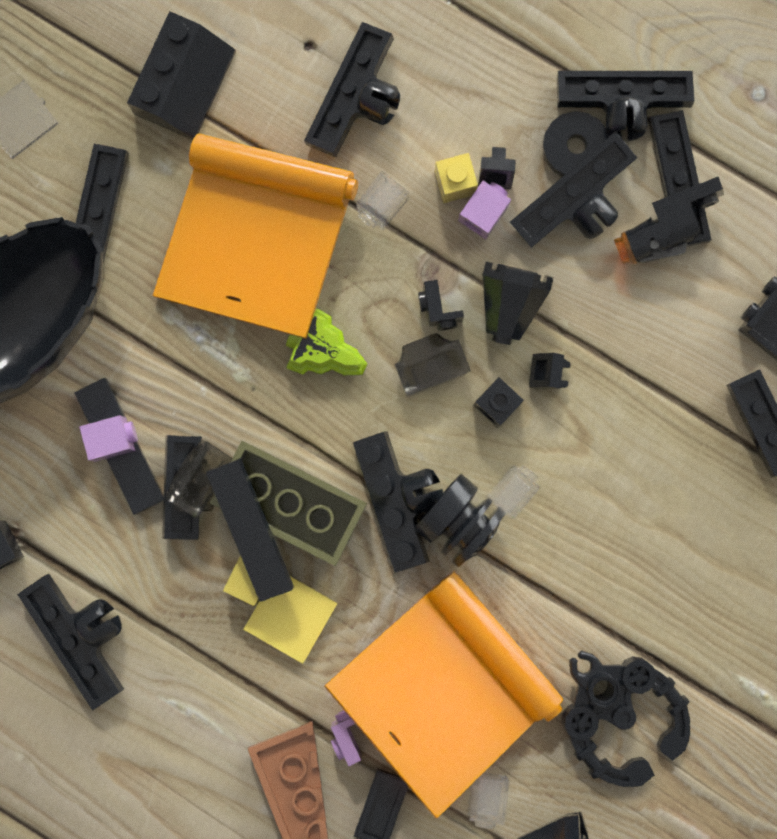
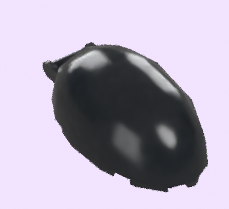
[0,217,104,404]

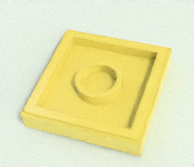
[243,576,338,664]

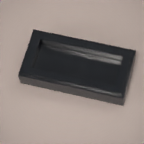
[354,768,408,839]

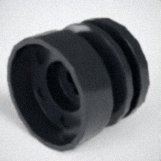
[413,473,506,567]

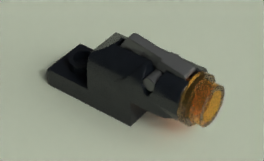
[614,176,724,265]

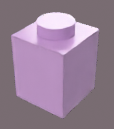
[458,181,511,240]
[79,415,138,462]

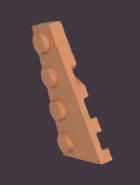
[248,721,329,839]

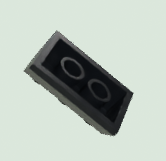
[127,11,236,140]

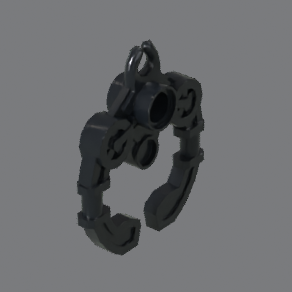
[561,650,690,787]

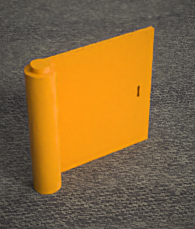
[152,133,358,339]
[324,571,563,818]

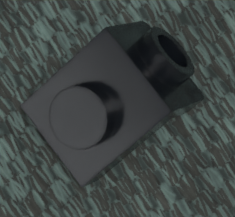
[418,279,464,331]

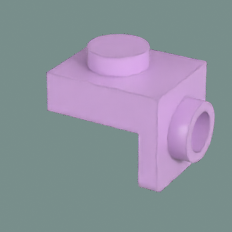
[331,710,362,766]

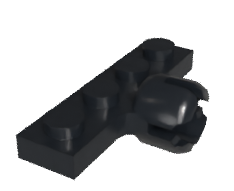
[304,22,401,157]
[556,71,695,141]
[510,131,637,248]
[353,431,443,573]
[17,574,124,711]

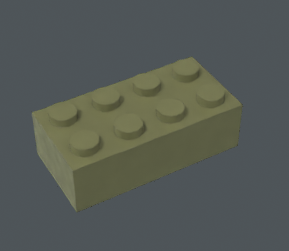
[210,441,368,566]

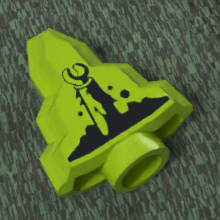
[286,308,368,376]

